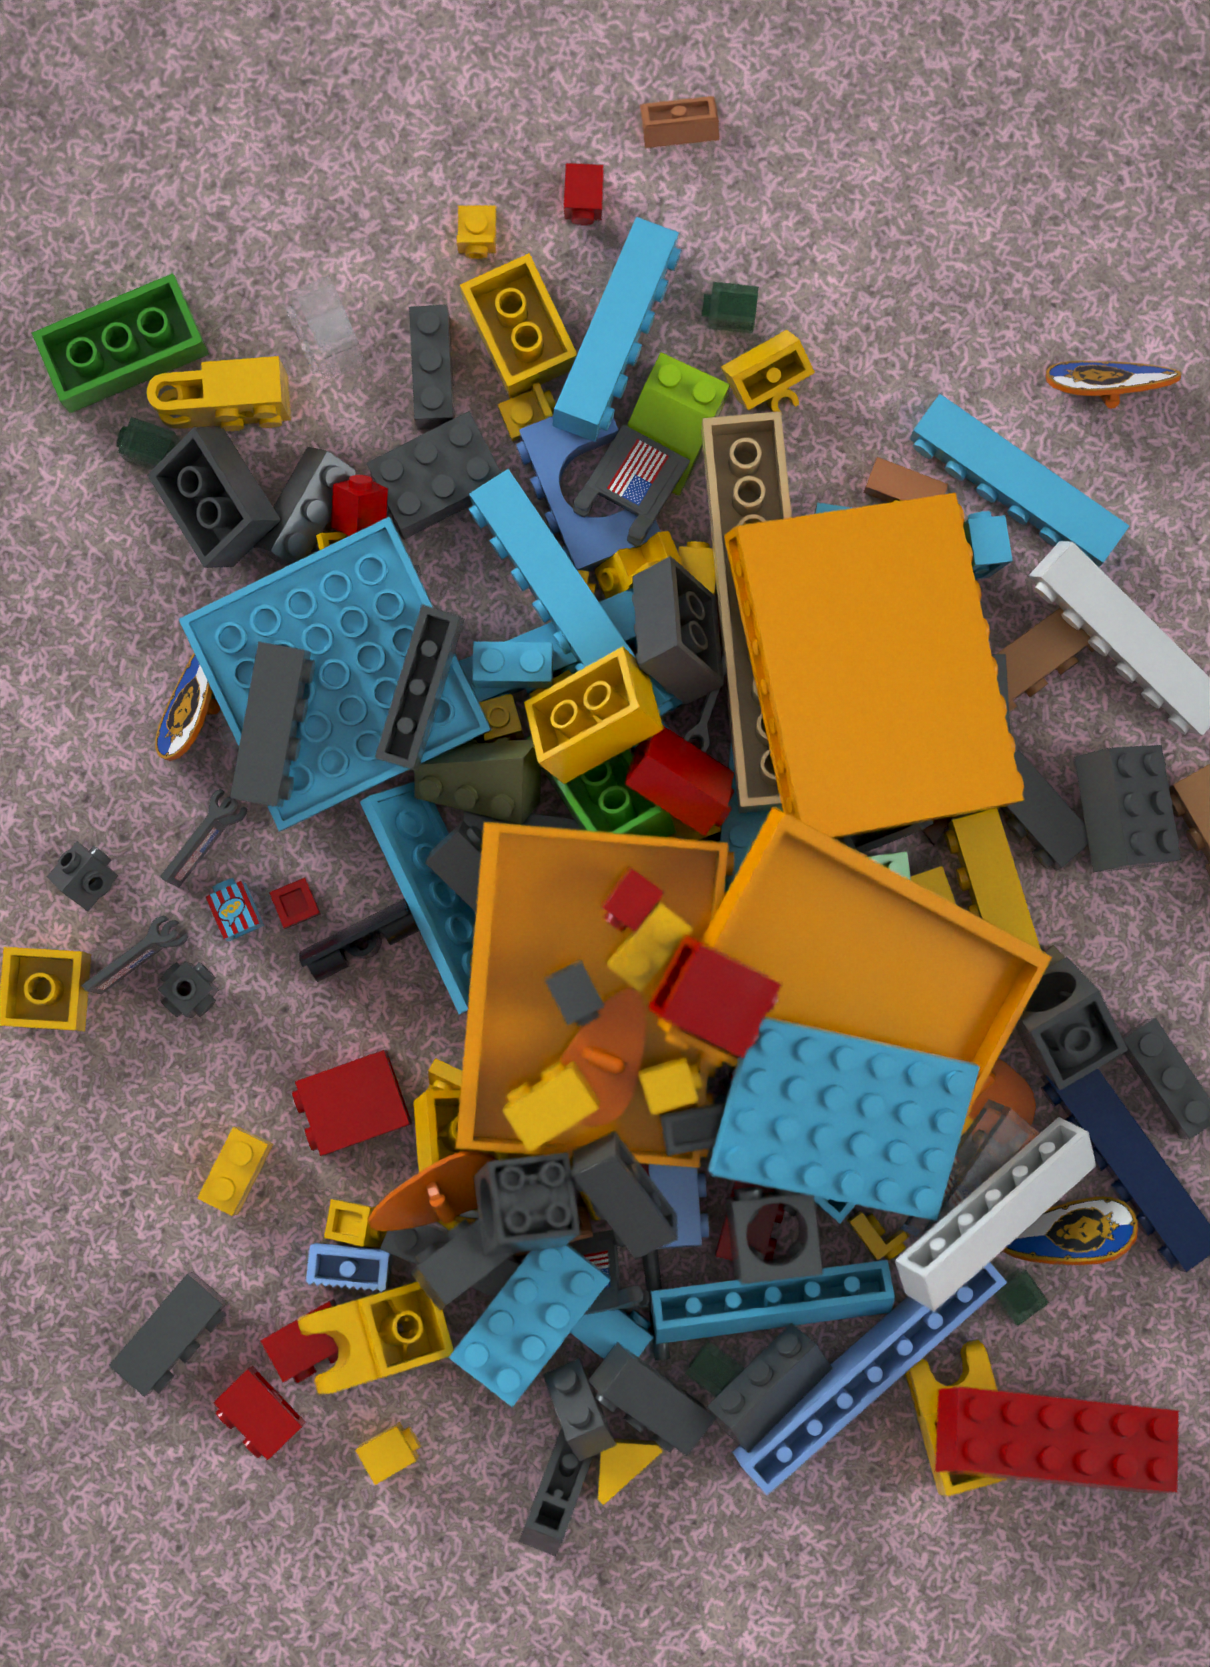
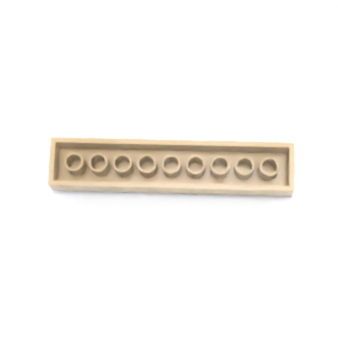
[701,411,792,813]

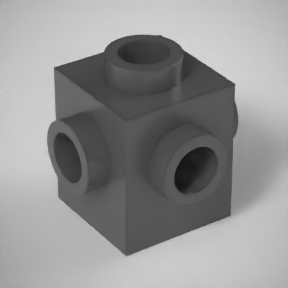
[47,841,118,911]
[157,961,219,1018]

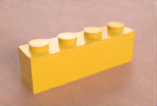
[944,808,1041,951]

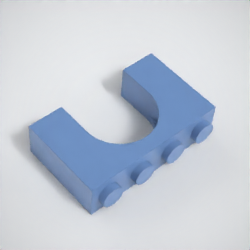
[516,416,661,572]

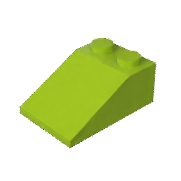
[627,352,730,496]

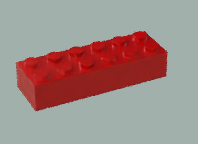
[935,1387,1179,1494]

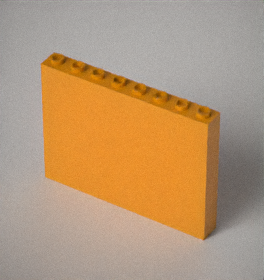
[724,493,1024,839]
[657,807,1052,1117]
[456,822,734,1168]

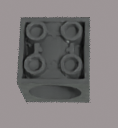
[1015,957,1128,1091]
[473,1153,580,1256]
[725,1187,823,1284]

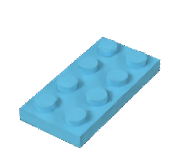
[449,1244,611,1407]

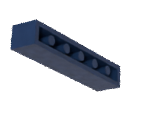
[1040,1068,1210,1272]

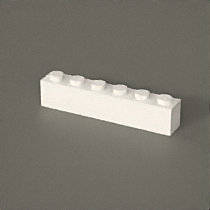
[1029,541,1210,736]
[895,1117,1096,1311]

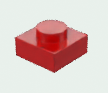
[269,877,321,929]

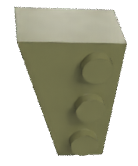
[414,736,541,825]

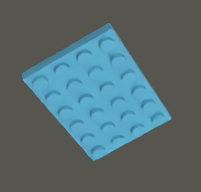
[708,1017,980,1221]

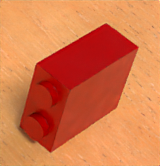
[625,725,735,836]
[647,934,782,1058]
[292,1050,412,1156]

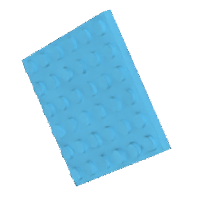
[178,517,492,831]

